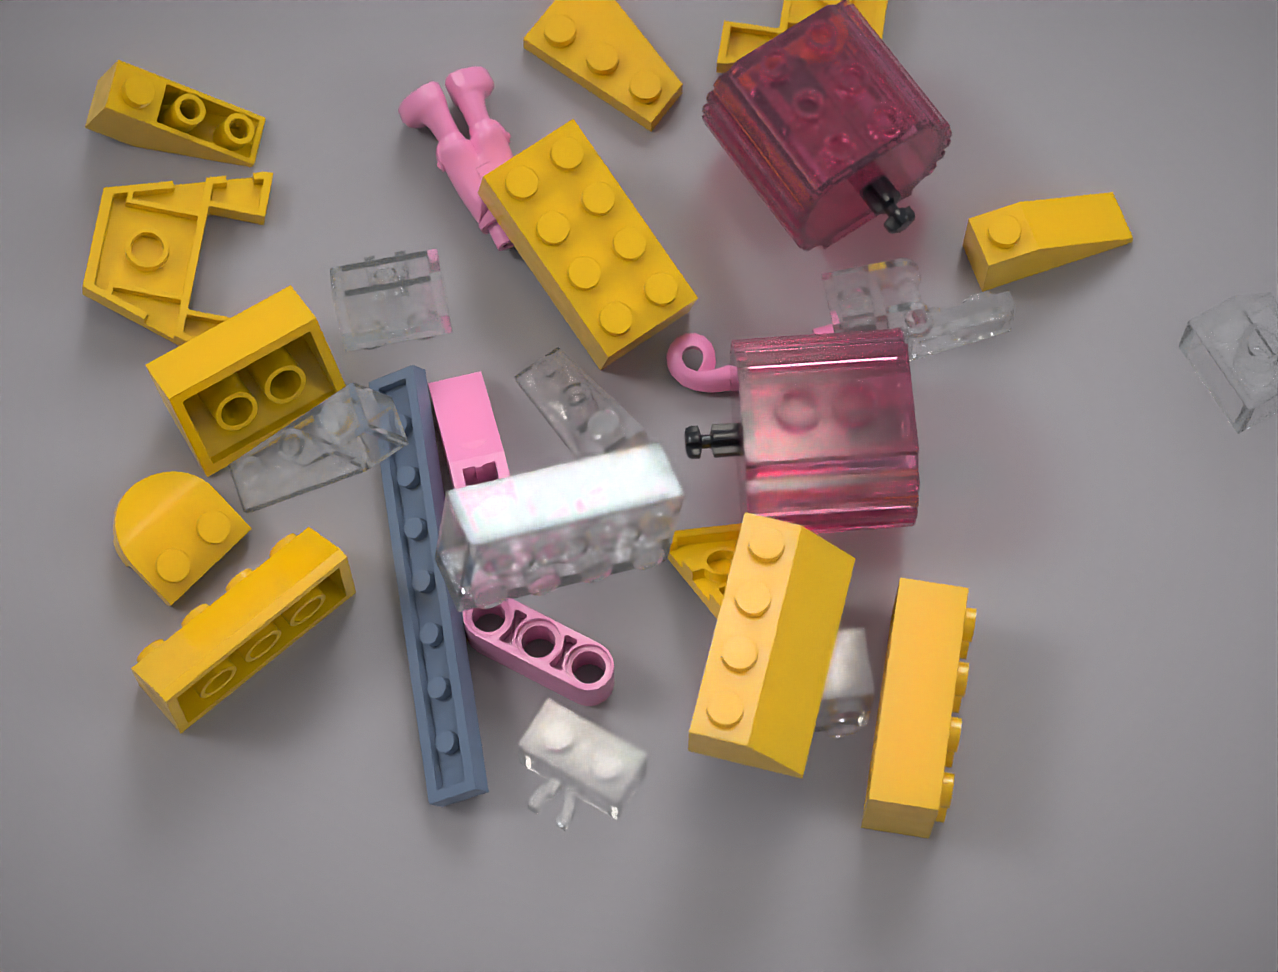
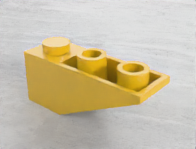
[85,59,266,167]

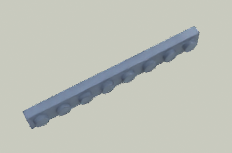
[368,365,489,807]

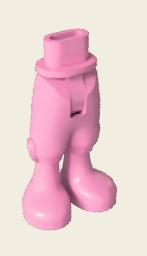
[398,66,514,251]

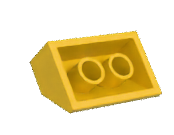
[145,285,351,477]

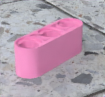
[463,590,615,706]

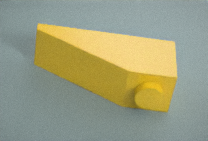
[962,192,1133,292]

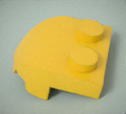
[113,471,252,606]

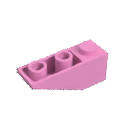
[428,371,519,537]

